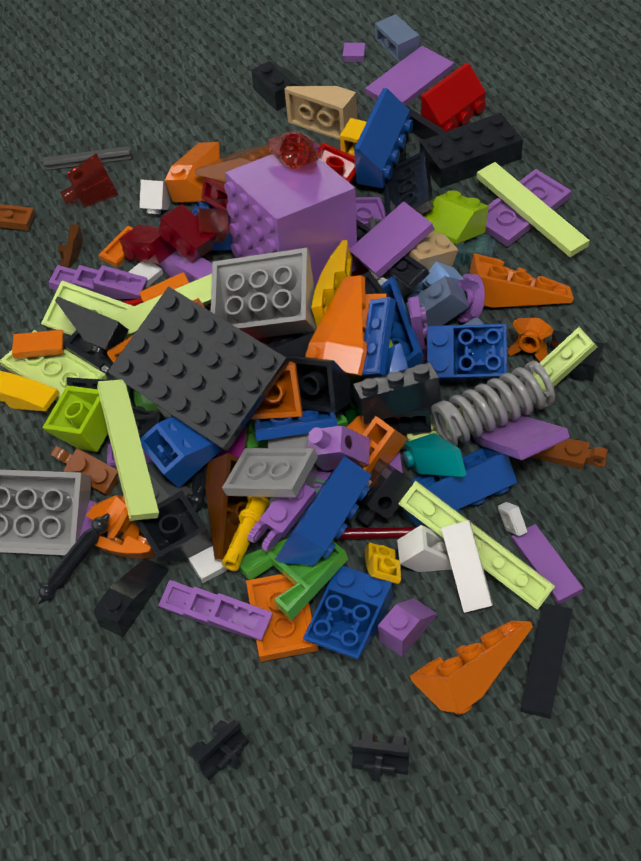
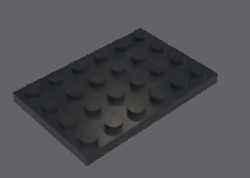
[108,286,290,451]

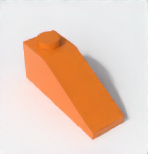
[360,416,408,473]

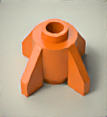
[508,318,554,362]
[86,495,139,540]

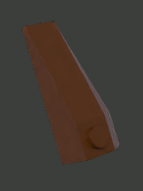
[205,453,248,564]

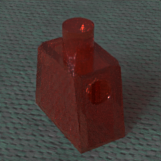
[60,153,118,208]

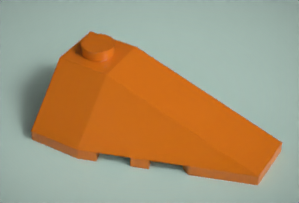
[164,142,221,202]
[469,253,574,308]
[306,275,367,377]
[410,620,533,714]

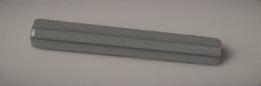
[44,146,132,170]

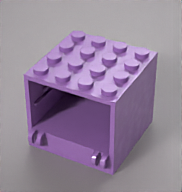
[224,143,358,288]

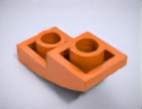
[95,535,156,559]

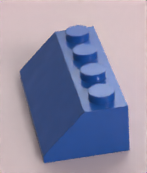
[354,88,413,188]
[381,276,423,369]
[400,447,517,527]
[275,456,372,565]

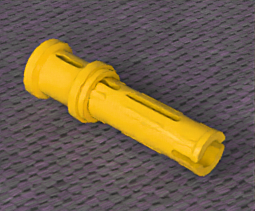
[222,496,270,571]

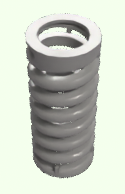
[431,361,555,447]

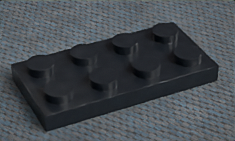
[385,151,434,216]

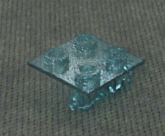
[453,234,495,267]

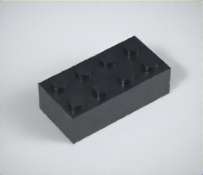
[420,113,523,189]

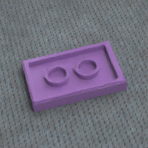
[350,202,435,278]

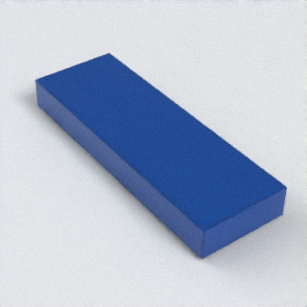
[362,297,396,378]

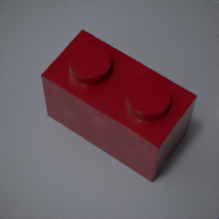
[158,204,216,263]
[119,225,176,264]

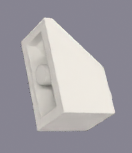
[140,180,172,214]
[397,525,452,572]

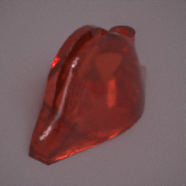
[267,131,320,170]

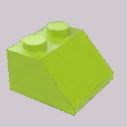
[424,190,489,244]
[42,386,108,452]

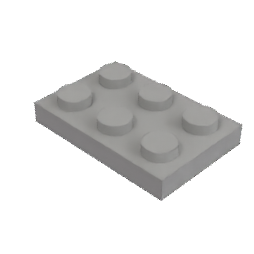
[222,448,318,497]

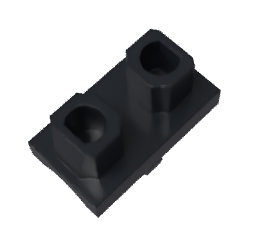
[190,719,249,781]
[352,732,410,782]

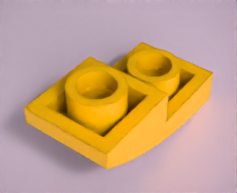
[365,542,401,584]

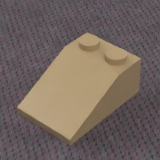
[285,86,358,140]
[407,231,458,271]

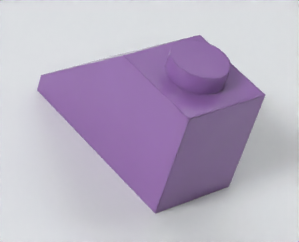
[378,598,437,657]

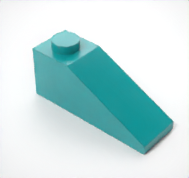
[403,433,467,477]

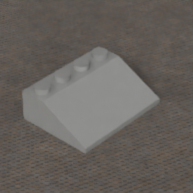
[211,248,317,339]
[0,470,92,555]

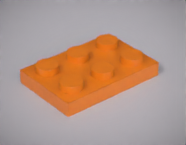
[246,574,318,662]

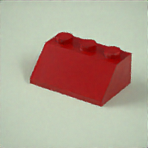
[421,62,486,131]

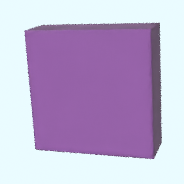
[343,43,366,62]

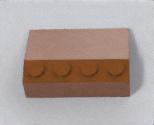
[195,139,295,183]

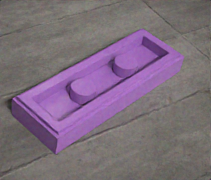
[511,524,583,605]

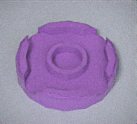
[456,274,485,323]

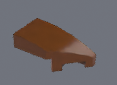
[58,224,84,268]

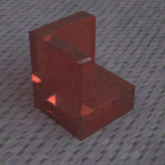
[196,208,228,241]

